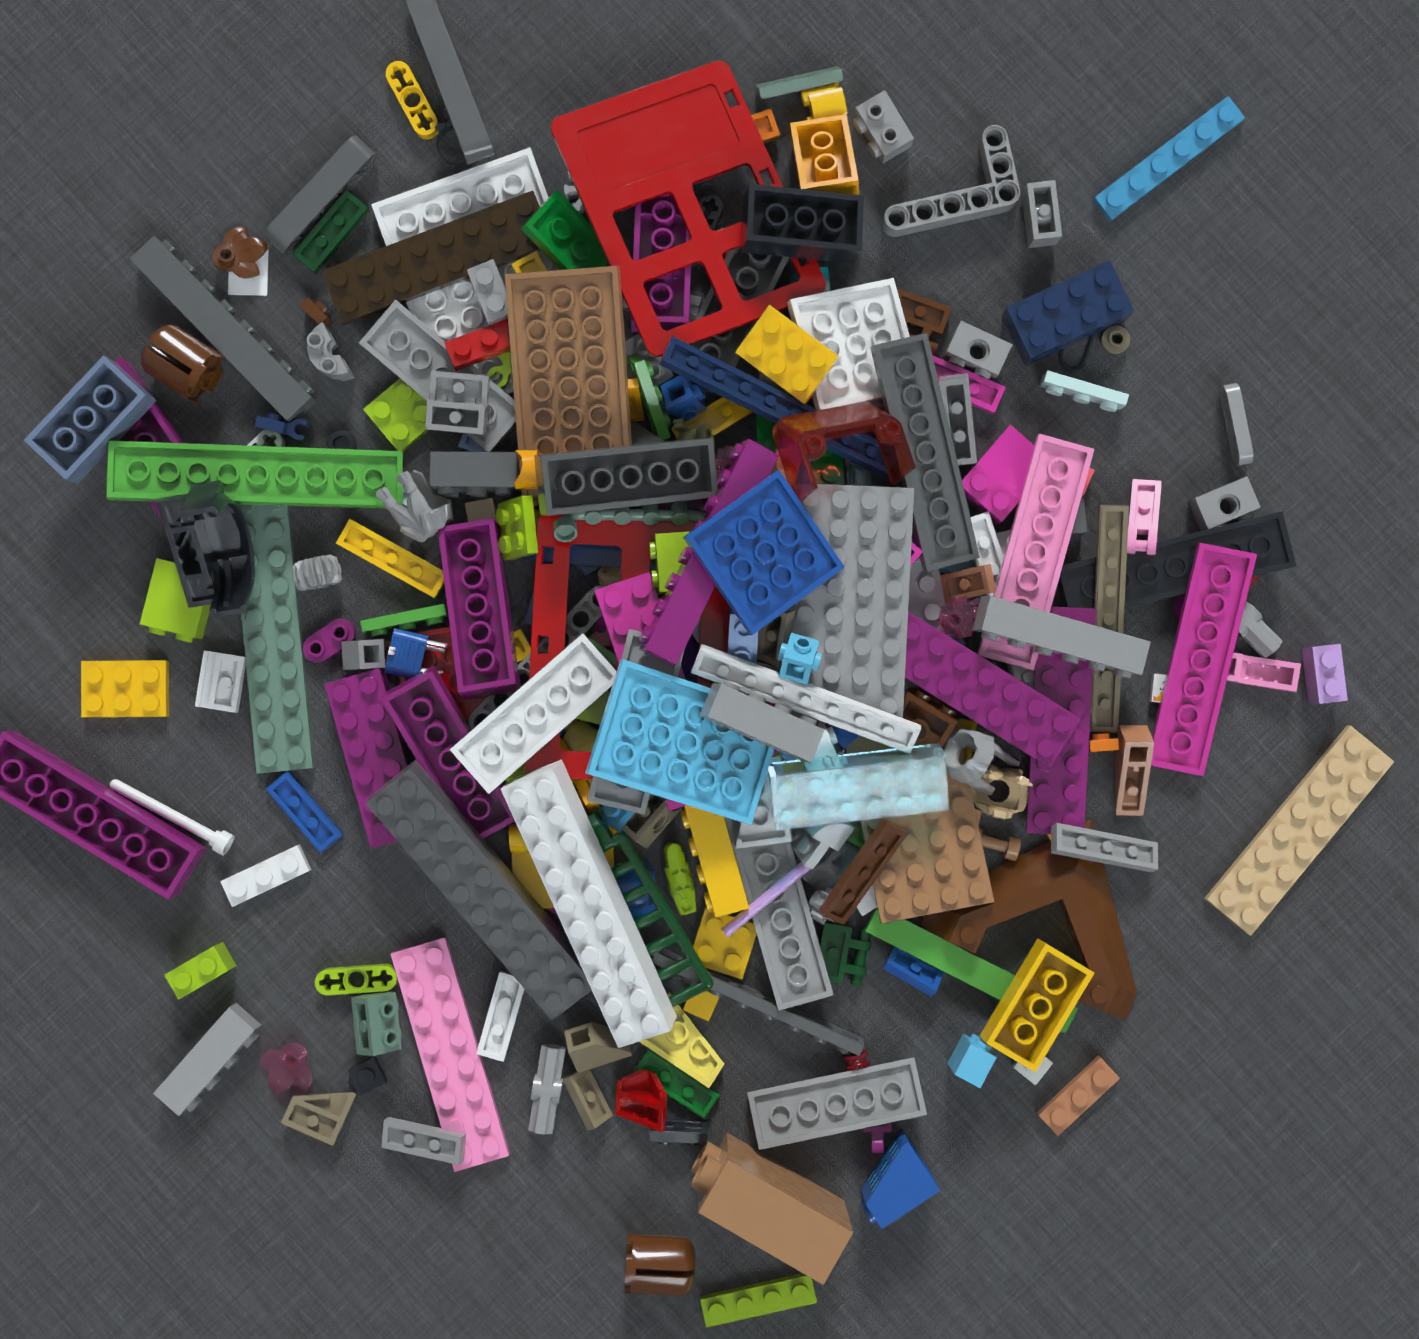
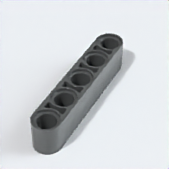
[264,135,378,256]

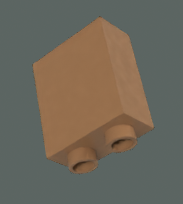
[690,1133,853,1285]

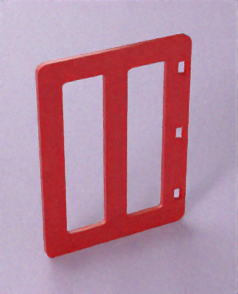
[524,514,730,780]

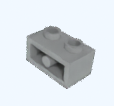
[853,90,914,164]

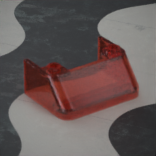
[773,402,916,502]

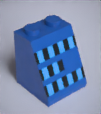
[861,1129,940,1229]

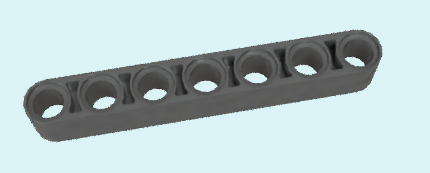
[405,0,495,164]

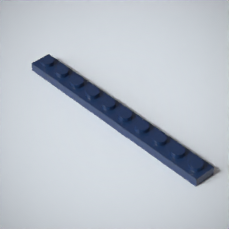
[659,336,903,487]

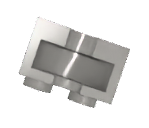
[307,322,355,381]

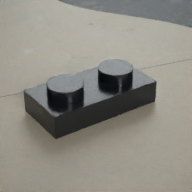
[649,1118,707,1146]

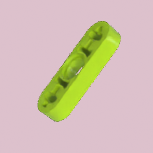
[315,964,398,995]

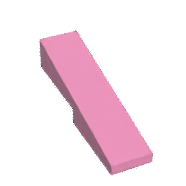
[1227,652,1301,693]

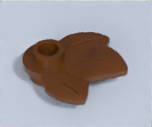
[212,226,268,279]

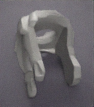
[375,470,454,542]
[942,729,1020,795]

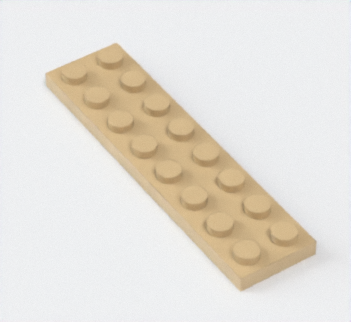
[1204,725,1394,936]

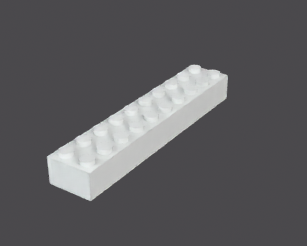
[501,760,677,1048]

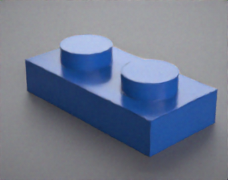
[883,946,944,997]

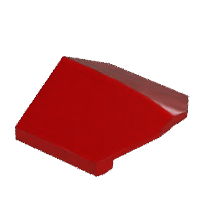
[615,1069,667,1133]

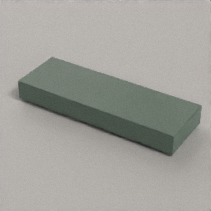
[756,66,843,99]

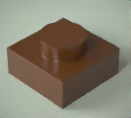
[299,298,333,328]

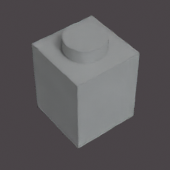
[341,639,385,670]

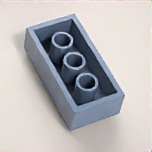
[24,355,157,484]

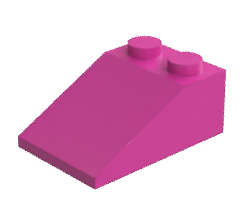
[962,425,1034,525]

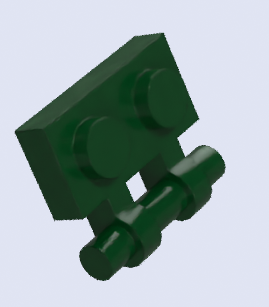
[820,922,872,986]

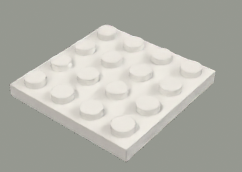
[787,278,910,412]

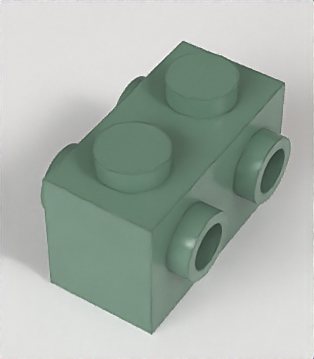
[351,991,402,1056]

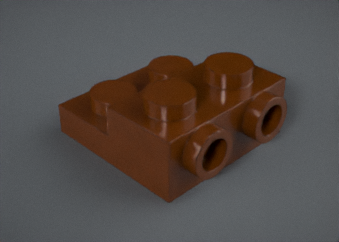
[889,688,959,770]

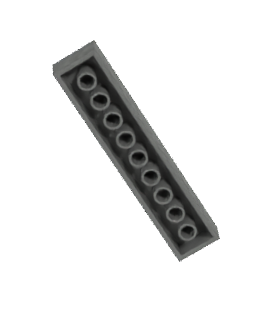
[365,760,592,1020]

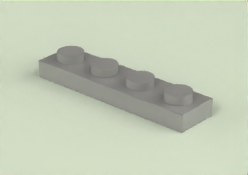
[1051,823,1158,872]

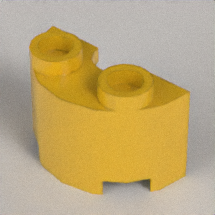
[801,82,848,120]

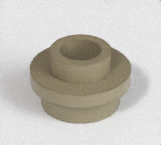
[1101,326,1130,354]

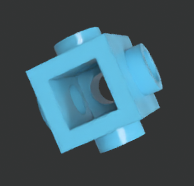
[778,633,822,685]

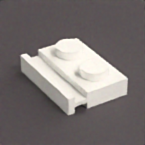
[195,651,246,713]

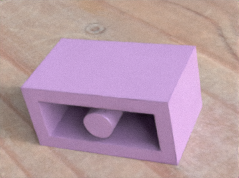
[1301,644,1348,704]

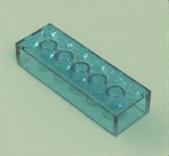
[768,743,949,831]

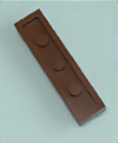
[818,818,909,925]

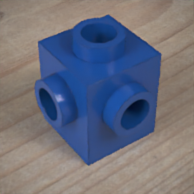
[660,376,707,421]

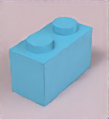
[947,1034,997,1088]

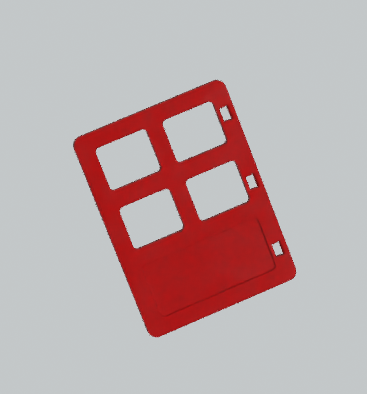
[551,61,826,357]

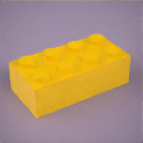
[681,805,749,918]
[979,938,1094,1072]

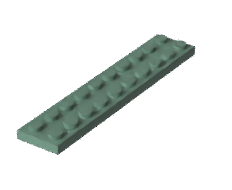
[237,504,315,774]

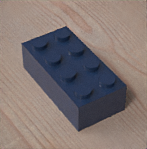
[1002,260,1134,366]

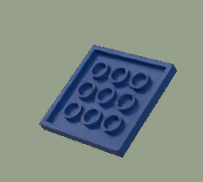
[683,470,845,635]

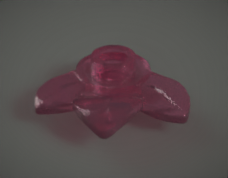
[259,1043,313,1092]

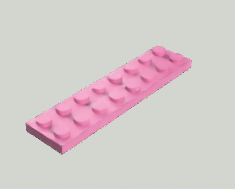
[977,434,1094,670]
[391,937,510,1172]

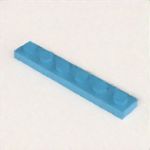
[1093,96,1245,222]

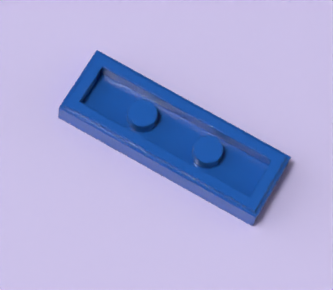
[265,771,344,854]

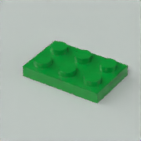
[521,190,608,270]

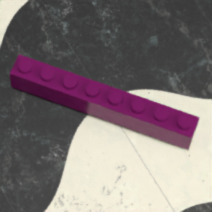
[639,439,779,665]

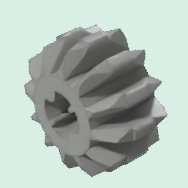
[292,555,342,591]

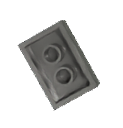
[430,452,522,498]

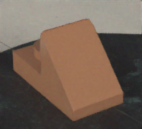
[940,564,997,603]

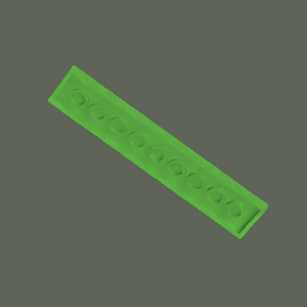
[106,441,403,508]

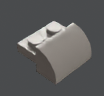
[425,370,490,435]
[790,797,855,870]

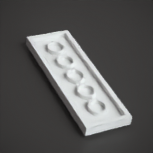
[450,634,617,794]

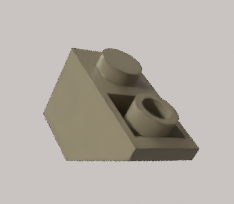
[564,1022,632,1073]

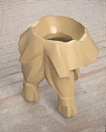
[970,763,1033,820]

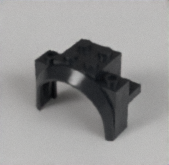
[157,480,255,618]

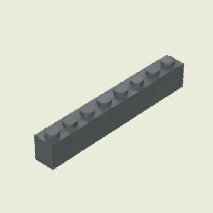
[130,236,317,423]

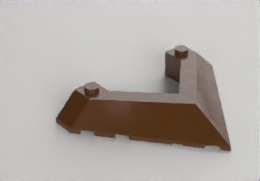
[919,819,1137,1020]

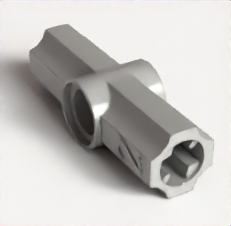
[1237,602,1283,658]
[528,1044,566,1135]

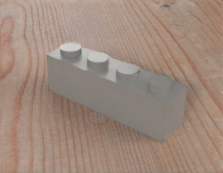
[699,680,824,762]
[153,1003,261,1116]

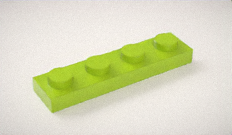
[700,1273,817,1328]

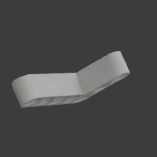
[882,125,1020,237]

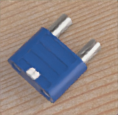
[384,629,447,679]

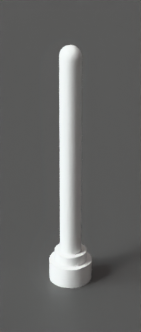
[110,779,235,856]

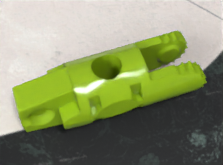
[663,842,696,915]

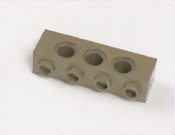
[622,794,684,849]

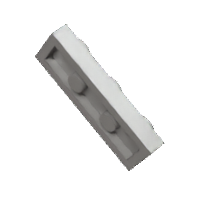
[381,1117,466,1165]

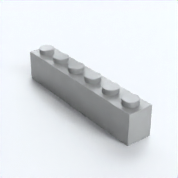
[973,596,1151,679]

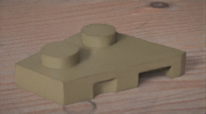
[281,1092,357,1146]

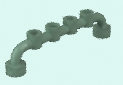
[553,501,706,542]

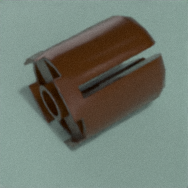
[141,325,226,404]
[624,1234,696,1296]

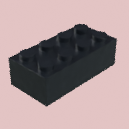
[741,184,864,264]

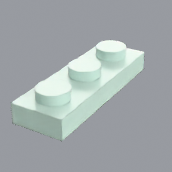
[1039,370,1129,412]

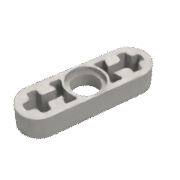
[1220,383,1253,466]

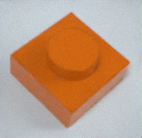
[751,108,780,143]
[1088,733,1119,752]

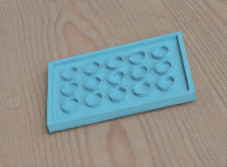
[585,659,774,825]

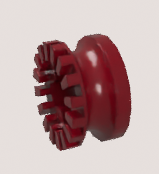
[843,1050,870,1071]

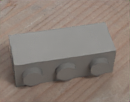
[939,373,977,465]

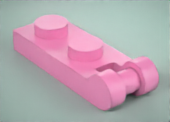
[1127,479,1161,555]

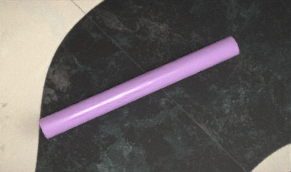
[721,862,810,937]

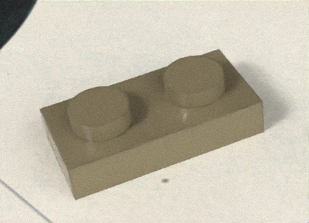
[563,1069,613,1131]

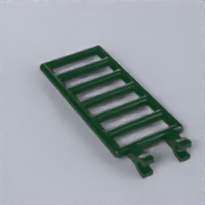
[588,808,714,1007]

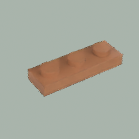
[1037,1055,1120,1136]

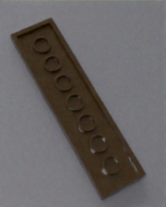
[322,190,541,326]

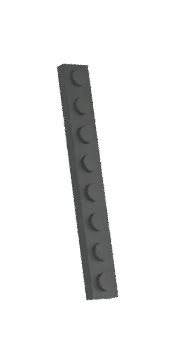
[652,949,864,1056]

